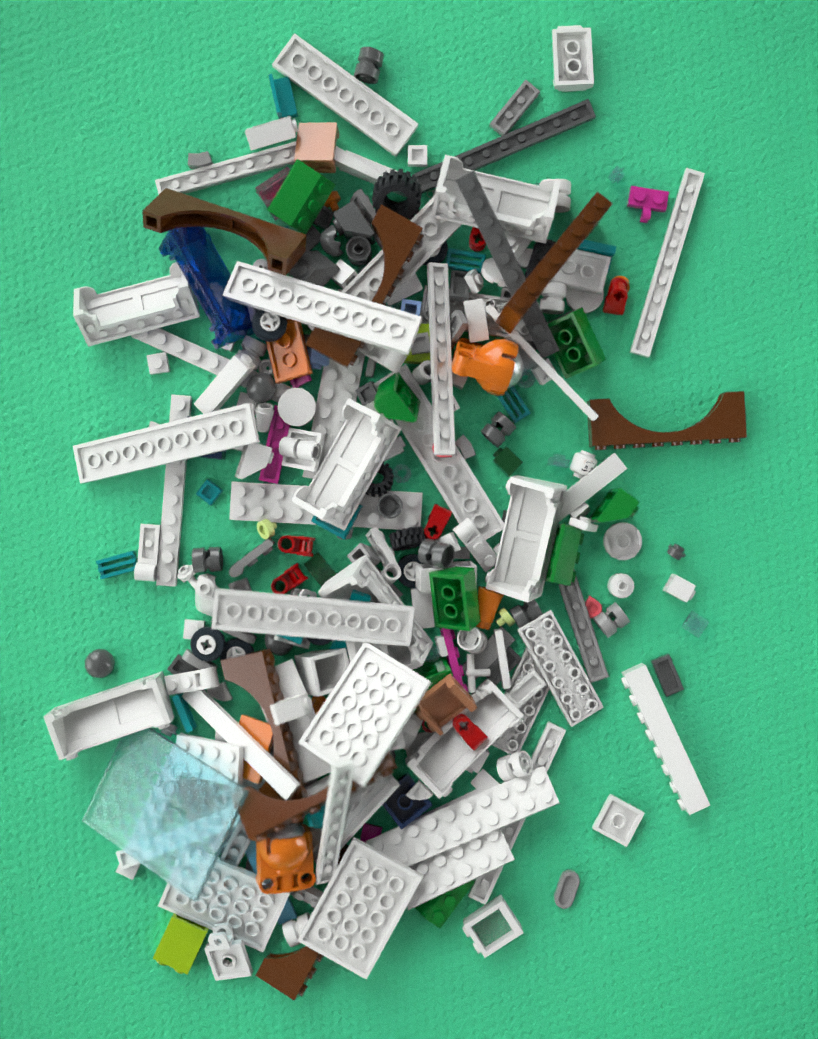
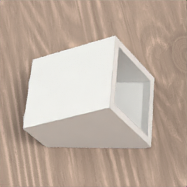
[294,648,349,697]

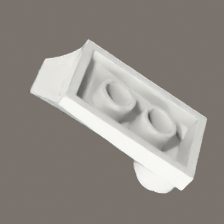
[552,25,594,92]

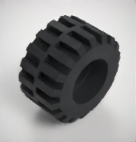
[372,169,422,220]

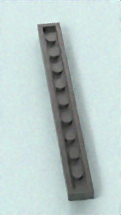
[412,99,596,193]
[456,171,560,358]

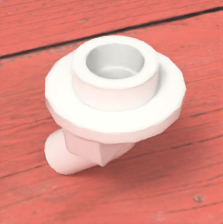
[177,565,197,589]

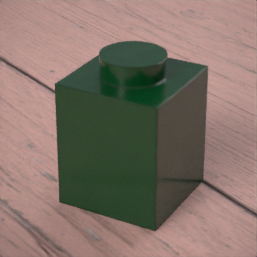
[492,446,523,477]

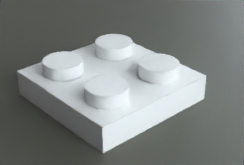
[592,794,645,847]

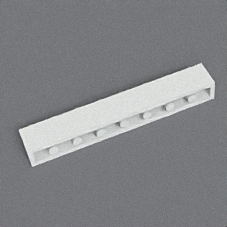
[621,663,710,815]

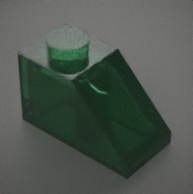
[304,552,338,586]

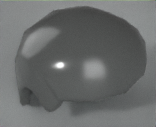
[320,225,343,257]
[246,372,277,403]
[265,634,294,656]
[85,649,115,678]

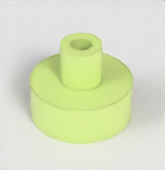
[257,519,277,539]
[496,607,516,627]

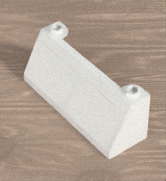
[431,155,561,243]
[73,260,200,347]
[291,398,402,530]
[485,475,567,602]
[318,555,433,670]
[261,659,332,783]
[43,671,174,761]
[405,678,524,799]

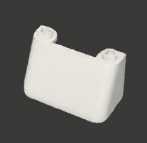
[195,573,259,634]

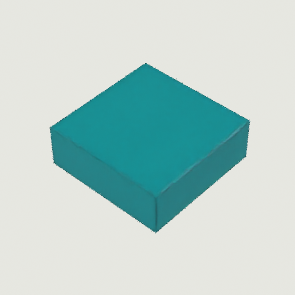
[196,479,223,506]

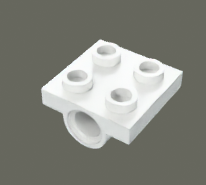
[279,428,325,472]

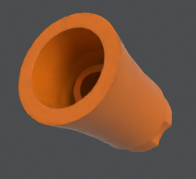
[476,586,504,630]

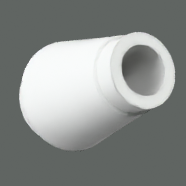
[255,402,274,432]

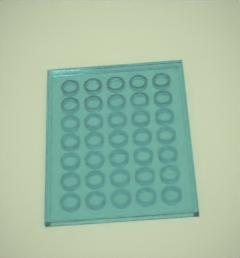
[82,728,249,901]

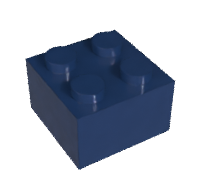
[382,772,432,830]

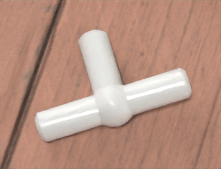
[466,654,491,693]

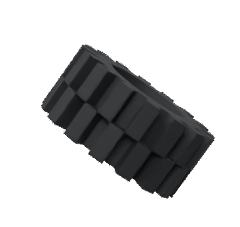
[365,461,394,497]
[389,527,426,551]

